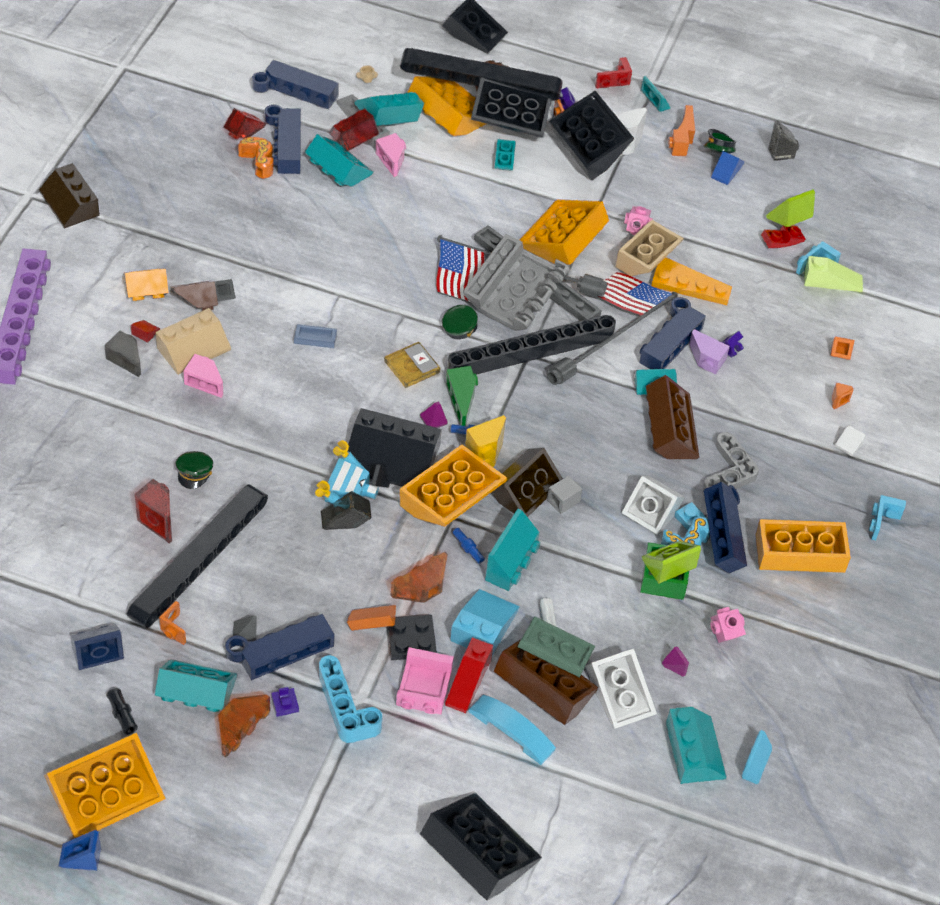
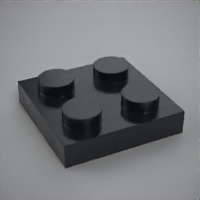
[387,615,437,660]

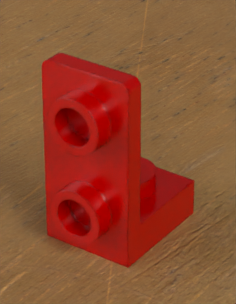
[595,57,632,89]

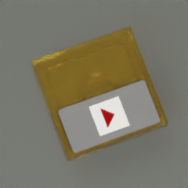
[384,342,441,388]

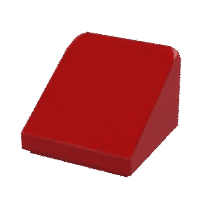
[131,320,160,343]

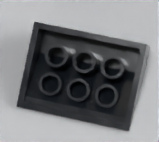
[471,77,552,138]
[549,90,634,180]
[347,408,442,487]
[420,792,542,901]

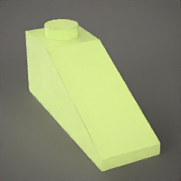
[804,256,863,292]

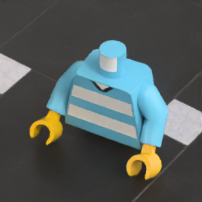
[315,440,379,508]

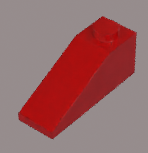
[445,637,494,714]

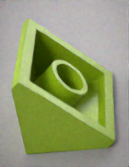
[766,189,815,227]
[641,541,701,583]

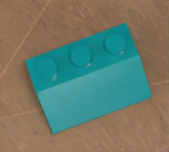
[354,92,425,126]
[305,134,374,187]
[485,509,541,591]
[154,659,237,712]
[666,707,727,784]

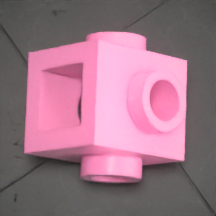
[624,206,653,235]
[710,607,746,643]

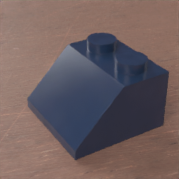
[71,624,124,671]

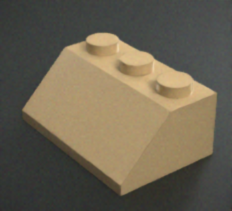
[615,220,683,276]
[156,308,231,375]

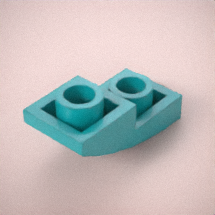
[495,139,516,170]

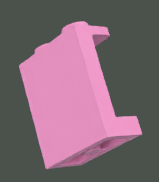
[396,647,454,715]

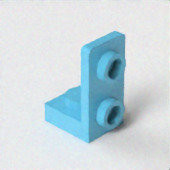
[796,241,841,275]
[869,495,906,541]

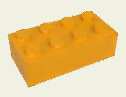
[755,519,851,573]

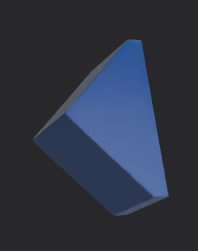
[711,151,745,185]
[59,830,101,871]

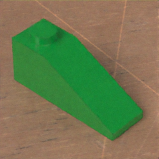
[446,366,478,426]

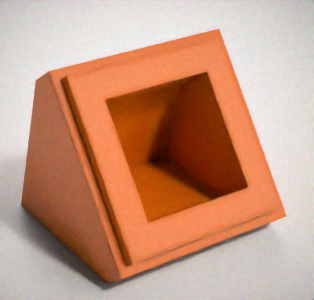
[830,336,855,360]
[832,382,854,409]

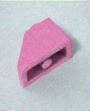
[376,133,406,177]
[184,354,223,398]

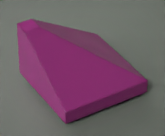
[420,401,448,428]
[662,646,689,677]

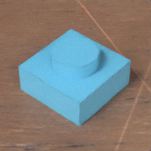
[674,502,706,530]

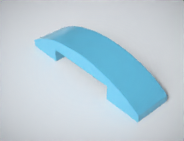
[468,695,556,765]

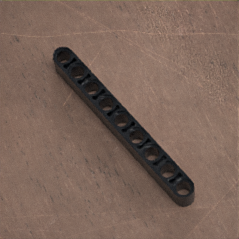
[400,48,563,101]
[447,315,616,375]
[127,484,268,629]

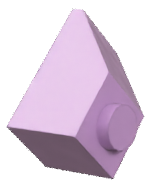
[689,329,730,374]

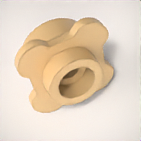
[356,65,378,83]

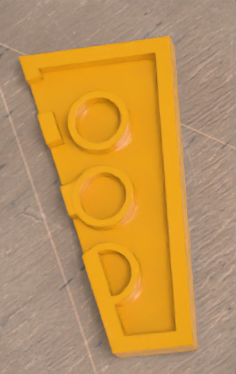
[651,257,732,305]

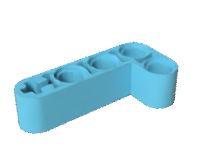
[319,655,383,743]

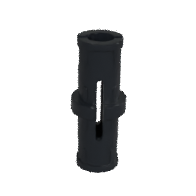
[107,688,138,735]

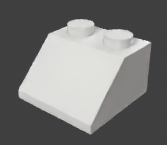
[615,107,647,156]
[622,476,685,535]

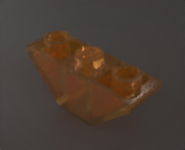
[390,552,448,603]
[218,694,271,758]

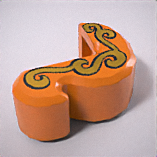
[238,137,274,179]

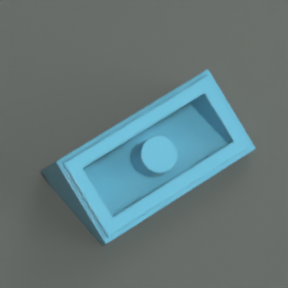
[742,730,772,784]

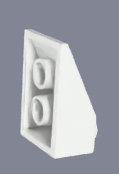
[585,648,657,729]

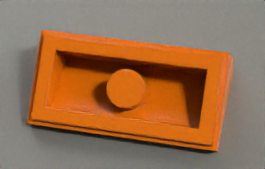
[347,605,396,631]

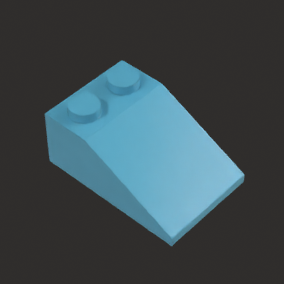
[450,589,520,656]

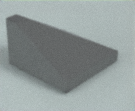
[215,279,236,301]
[233,616,257,642]

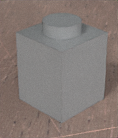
[547,476,582,514]

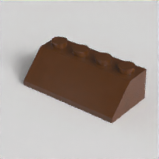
[646,375,700,459]
[493,638,599,725]

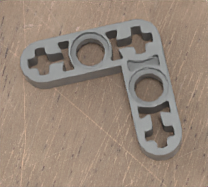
[703,432,759,490]

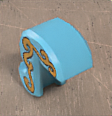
[661,516,710,547]

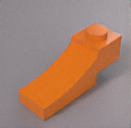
[668,105,695,156]

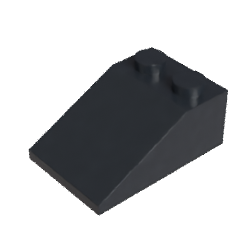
[442,0,508,54]

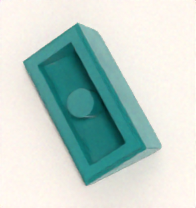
[641,76,671,112]
[634,369,677,395]

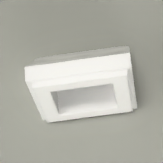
[835,425,866,457]

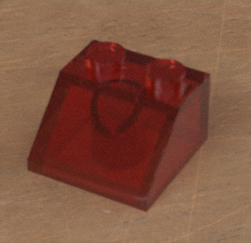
[329,108,379,151]
[135,479,172,544]

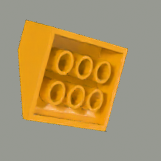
[407,76,486,136]
[520,199,610,265]
[400,444,507,527]
[44,733,166,839]

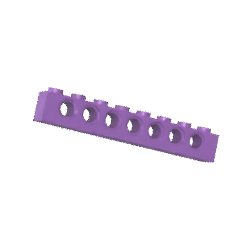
[0,248,51,385]

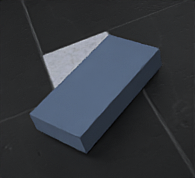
[294,324,337,348]

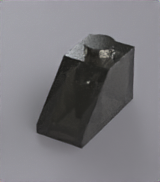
[768,121,799,161]
[104,331,141,377]
[321,491,372,530]

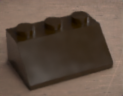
[39,163,100,229]
[492,447,563,517]

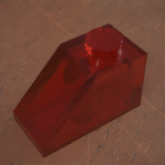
[223,108,266,140]

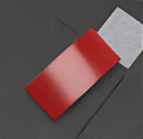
[761,225,806,248]

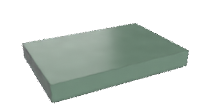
[518,616,595,677]

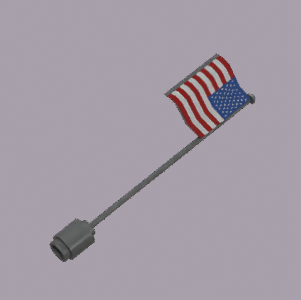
[436,235,608,304]
[547,272,678,385]

